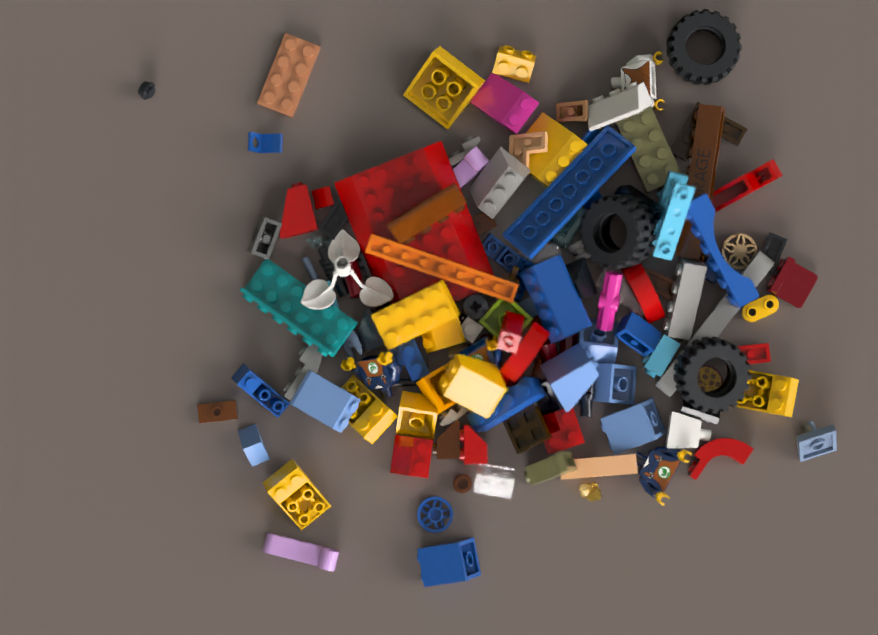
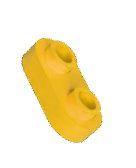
[741,295,779,322]

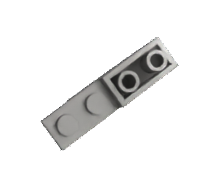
[284,344,323,401]

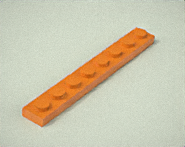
[365,234,519,303]

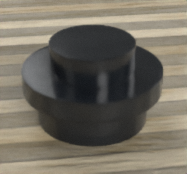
[138,81,155,100]

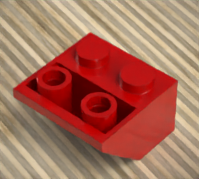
[460,425,488,464]

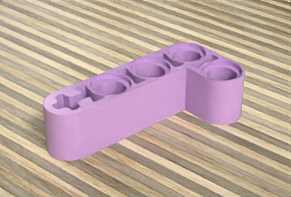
[453,146,490,189]
[262,532,340,571]

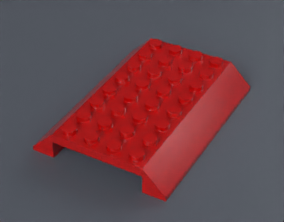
[334,141,494,304]

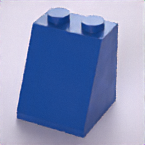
[417,537,481,587]

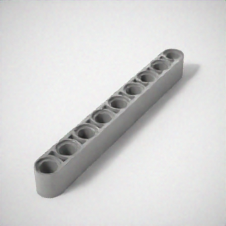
[655,251,775,397]

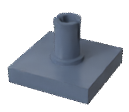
[796,421,837,462]

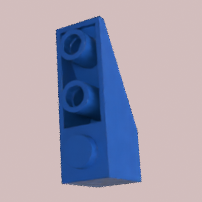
[231,363,290,418]

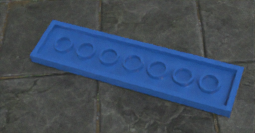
[502,125,637,259]

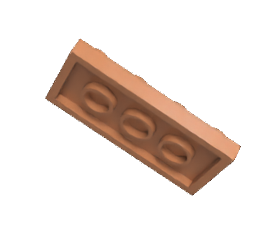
[257,33,321,118]

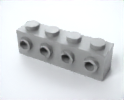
[663,258,707,340]

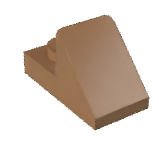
[556,100,588,123]

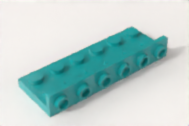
[239,259,358,357]

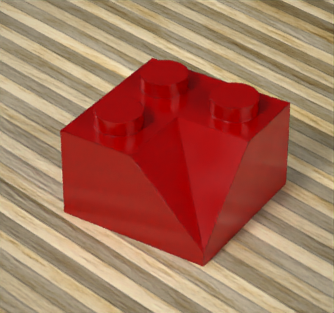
[543,407,585,455]

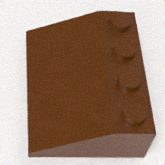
[387,182,467,245]

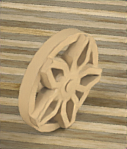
[721,233,757,269]

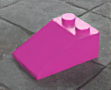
[470,73,539,135]

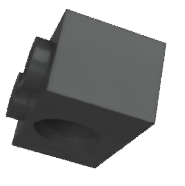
[247,215,282,260]

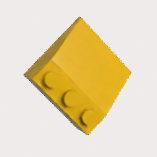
[403,46,485,130]
[526,112,588,188]

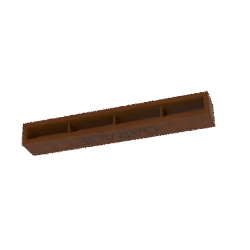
[675,104,725,261]

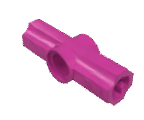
[596,271,623,331]

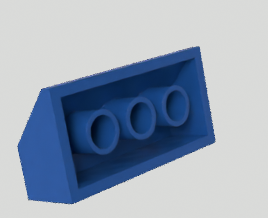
[520,255,592,344]

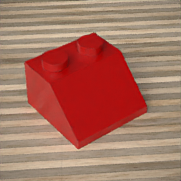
[390,435,433,478]

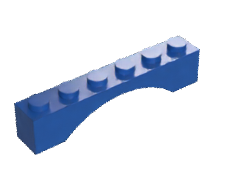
[685,193,760,308]

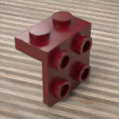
[767,256,818,308]

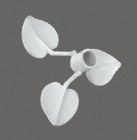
[301,229,393,309]

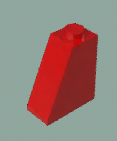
[279,182,318,239]

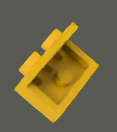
[492,45,536,83]

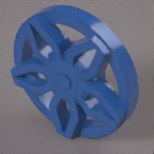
[417,496,453,533]

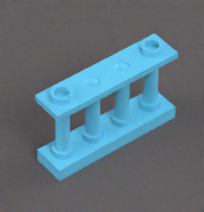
[652,170,695,260]

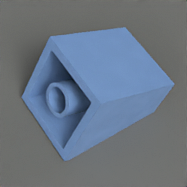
[540,343,599,413]
[290,370,361,433]
[601,397,667,454]

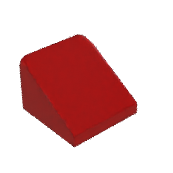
[312,186,334,210]

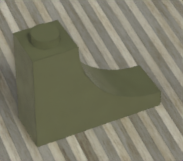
[524,452,577,485]

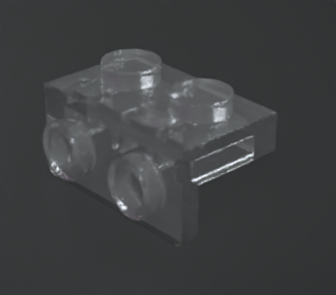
[473,464,515,499]

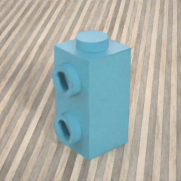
[642,334,680,378]

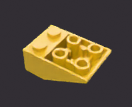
[735,370,799,417]
[341,375,398,444]
[263,459,331,531]

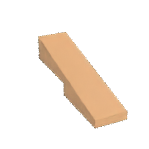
[561,453,638,480]

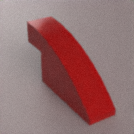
[712,159,783,213]

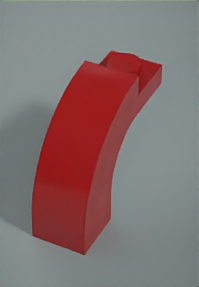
[620,263,665,324]
[499,322,550,387]
[688,438,754,480]

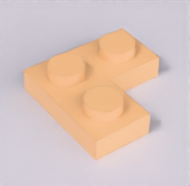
[509,131,548,168]

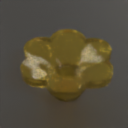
[579,482,602,502]

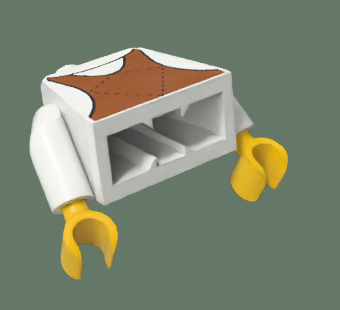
[611,51,665,111]

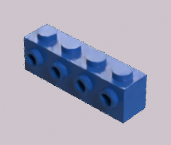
[467,376,546,432]

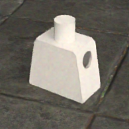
[665,411,711,448]

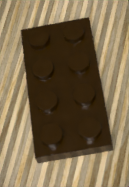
[503,373,552,454]

